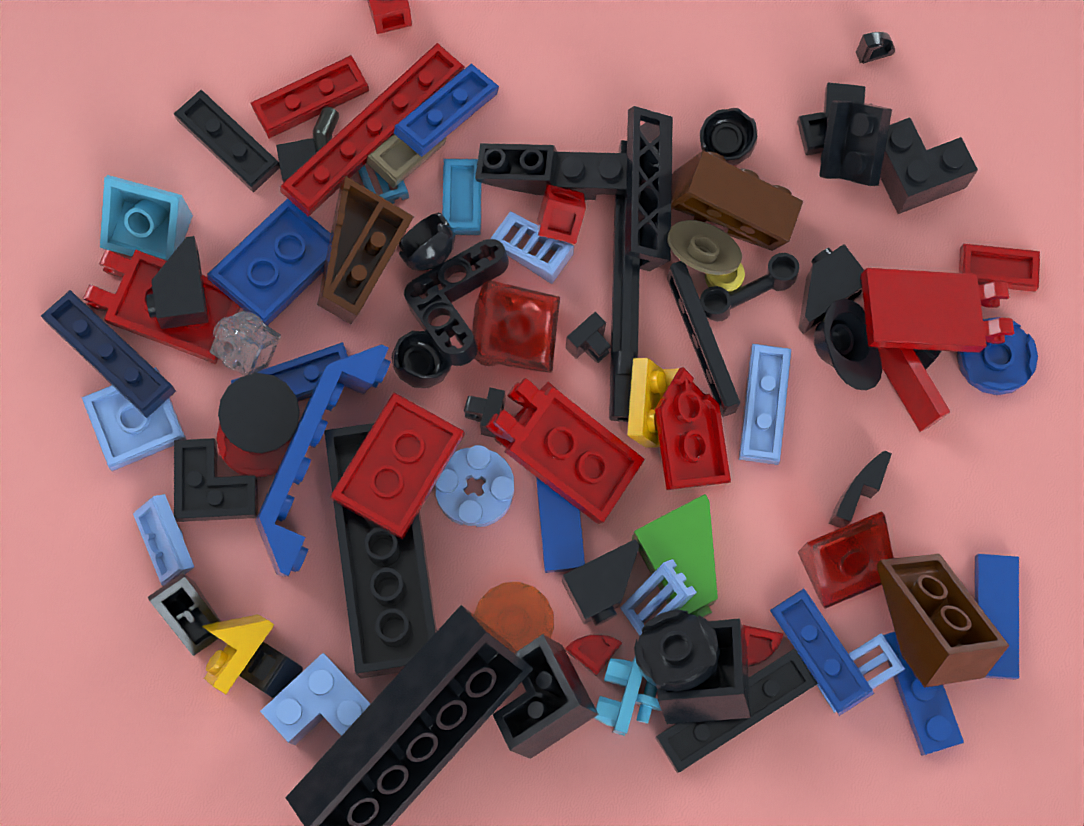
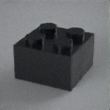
[658,619,751,724]

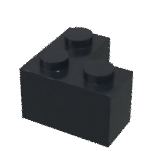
[880,117,978,214]
[492,634,599,759]

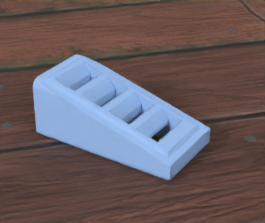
[490,211,574,284]

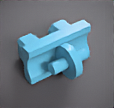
[594,657,662,736]

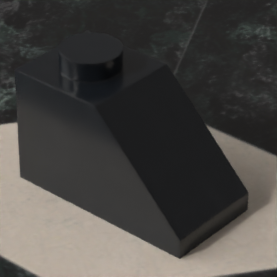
[146,236,209,329]
[799,244,864,334]
[562,539,639,626]

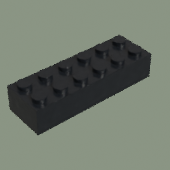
[324,423,437,679]
[285,605,533,826]

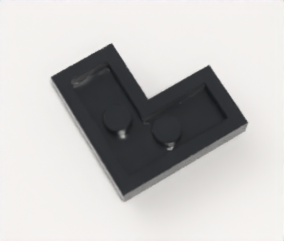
[174,438,258,522]

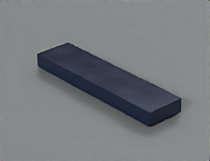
[41,290,176,418]

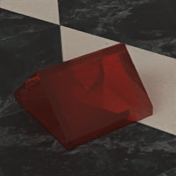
[797,511,894,609]

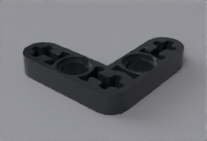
[404,239,509,366]

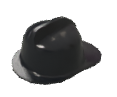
[814,298,882,391]

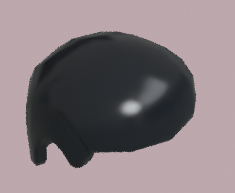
[700,108,758,165]
[399,212,455,271]
[391,331,452,388]

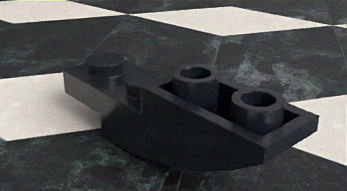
[475,143,627,200]

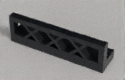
[625,106,673,271]

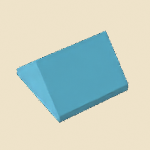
[100,175,193,261]

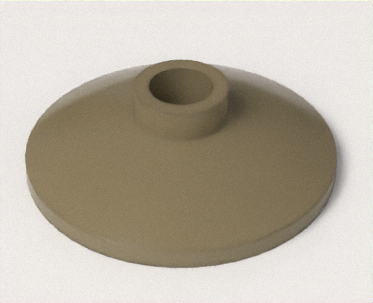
[668,220,742,275]

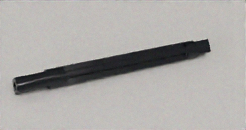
[609,140,642,422]

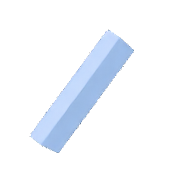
[739,344,791,465]

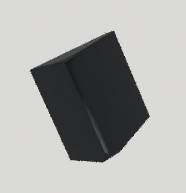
[239,642,303,698]

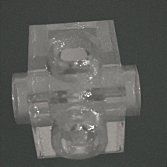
[210,310,281,376]

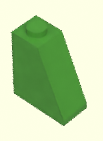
[632,494,718,618]

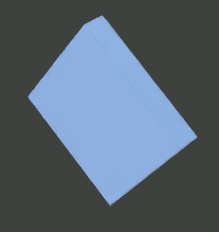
[82,367,186,471]

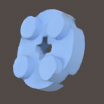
[435,445,514,527]

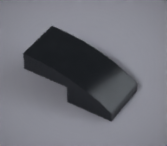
[828,451,892,529]

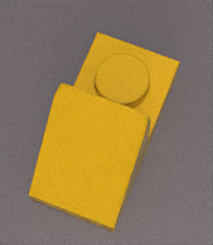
[202,614,275,695]

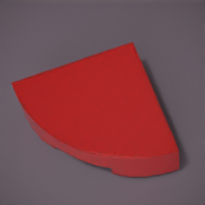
[742,625,783,667]
[565,635,622,676]

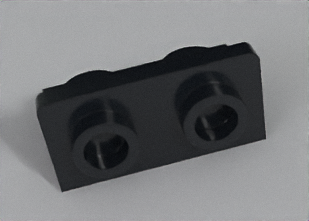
[819,101,892,186]

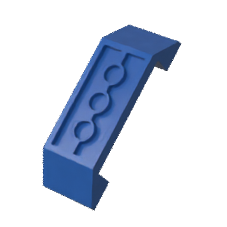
[255,344,391,577]

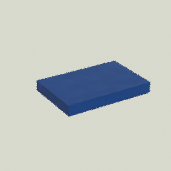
[207,198,331,328]

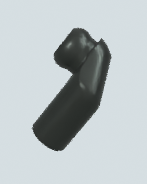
[313,107,339,153]

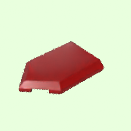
[655,367,731,490]

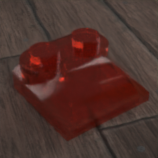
[472,280,560,373]

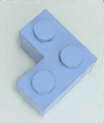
[260,653,371,745]

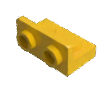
[627,358,679,448]

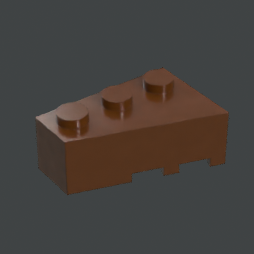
[671,151,803,251]
[317,176,414,324]

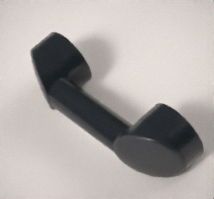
[700,253,799,321]

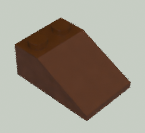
[877,554,1009,688]

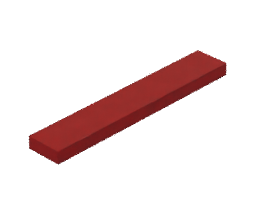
[280,43,465,217]

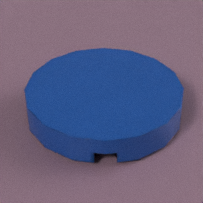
[957,317,1038,395]

